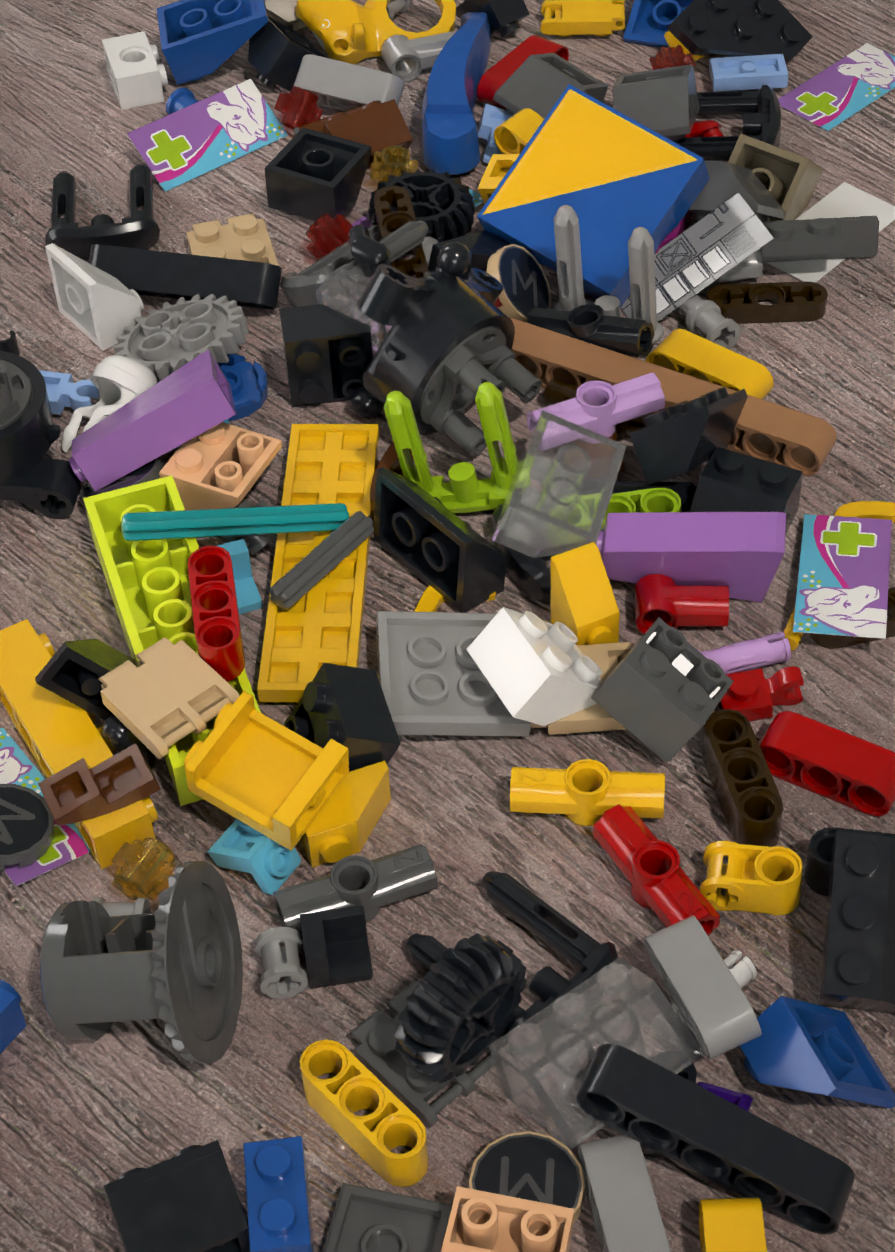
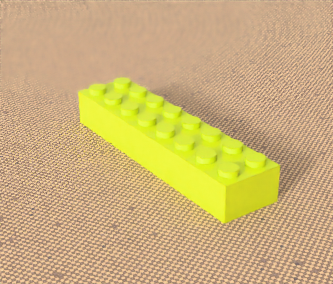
[83,475,261,806]

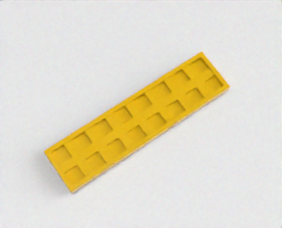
[257,424,380,703]

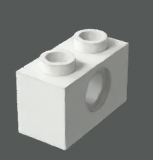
[102,31,168,110]

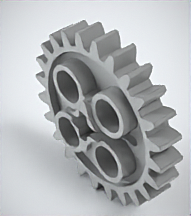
[113,294,249,381]

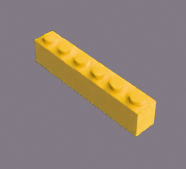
[0,619,158,870]

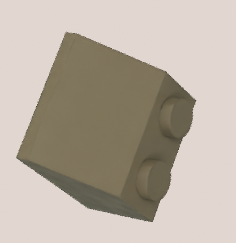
[728,133,823,222]

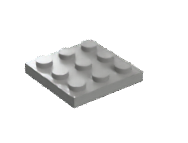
[376,611,531,737]

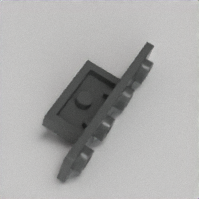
[760,216,879,263]

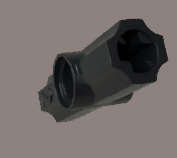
[527,304,655,358]

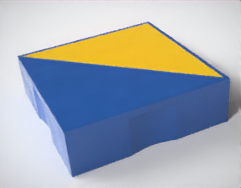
[477,84,709,308]

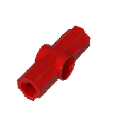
[593,804,720,937]

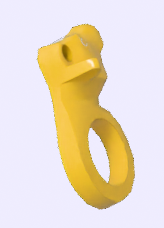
[295,0,456,65]

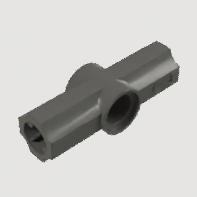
[273,844,438,933]

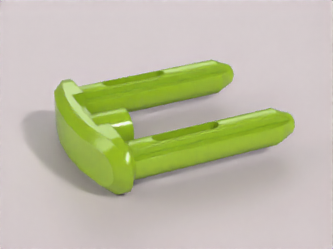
[384,382,530,513]

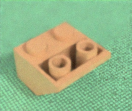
[159,422,282,510]
[441,1186,575,1252]

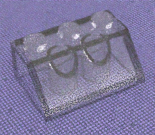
[491,410,627,558]
[489,957,703,1150]

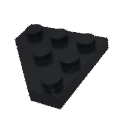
[667,0,813,64]

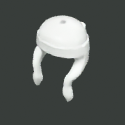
[61,355,158,453]

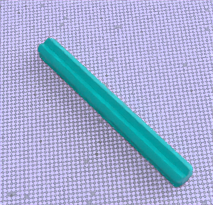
[121,503,349,541]

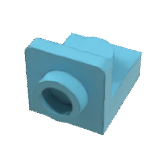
[207,819,301,895]

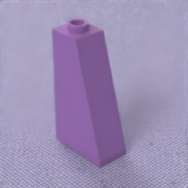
[69,350,236,492]
[592,512,786,603]

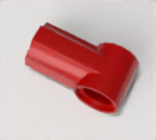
[634,574,729,634]

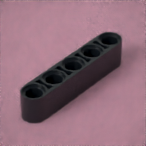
[88,244,282,310]
[576,1044,855,1234]

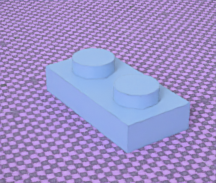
[709,54,789,92]

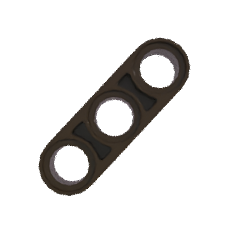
[702,709,783,847]

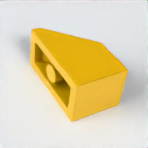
[551,542,620,645]
[300,761,391,868]

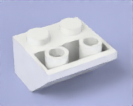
[466,607,603,726]

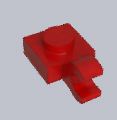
[718,666,804,721]

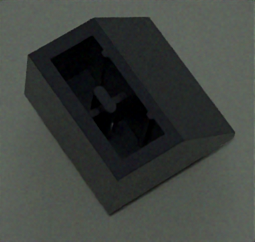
[279,304,373,408]
[630,386,748,485]
[284,663,401,772]
[104,1140,250,1252]

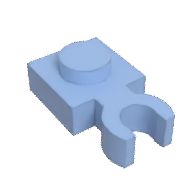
[39,370,100,415]

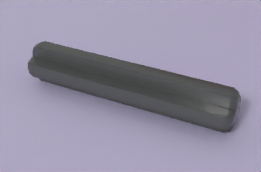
[269,511,374,609]

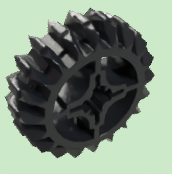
[368,168,475,256]
[394,933,526,1082]

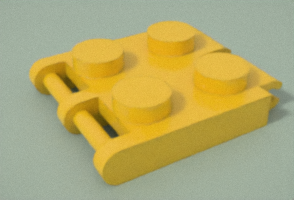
[540,0,625,37]

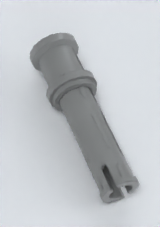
[676,294,741,350]

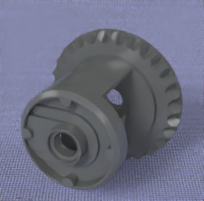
[40,861,243,1064]

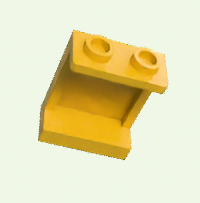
[184,691,349,851]

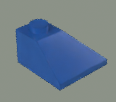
[740,996,895,1109]

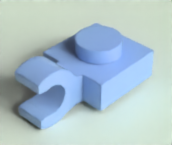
[478,104,512,163]

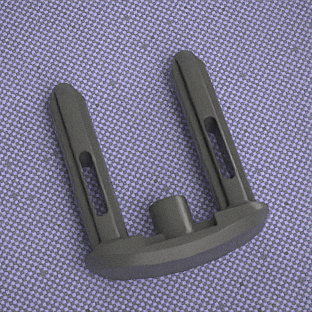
[280,220,429,308]

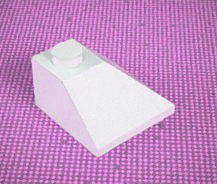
[45,243,144,351]

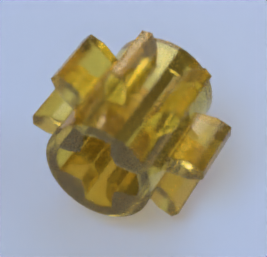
[370,145,419,183]
[111,837,176,901]

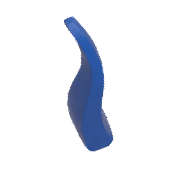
[421,12,491,175]

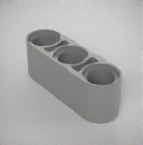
[292,54,405,112]
[643,915,762,1060]
[577,1134,671,1252]

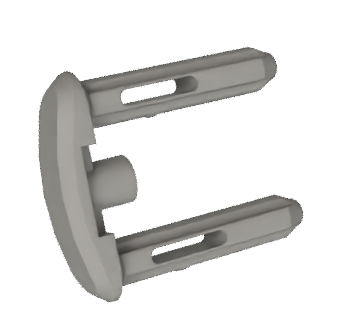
[553,205,664,346]

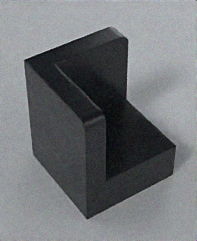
[300,906,373,989]

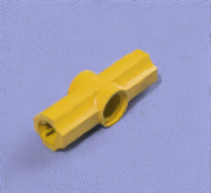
[510,759,665,826]

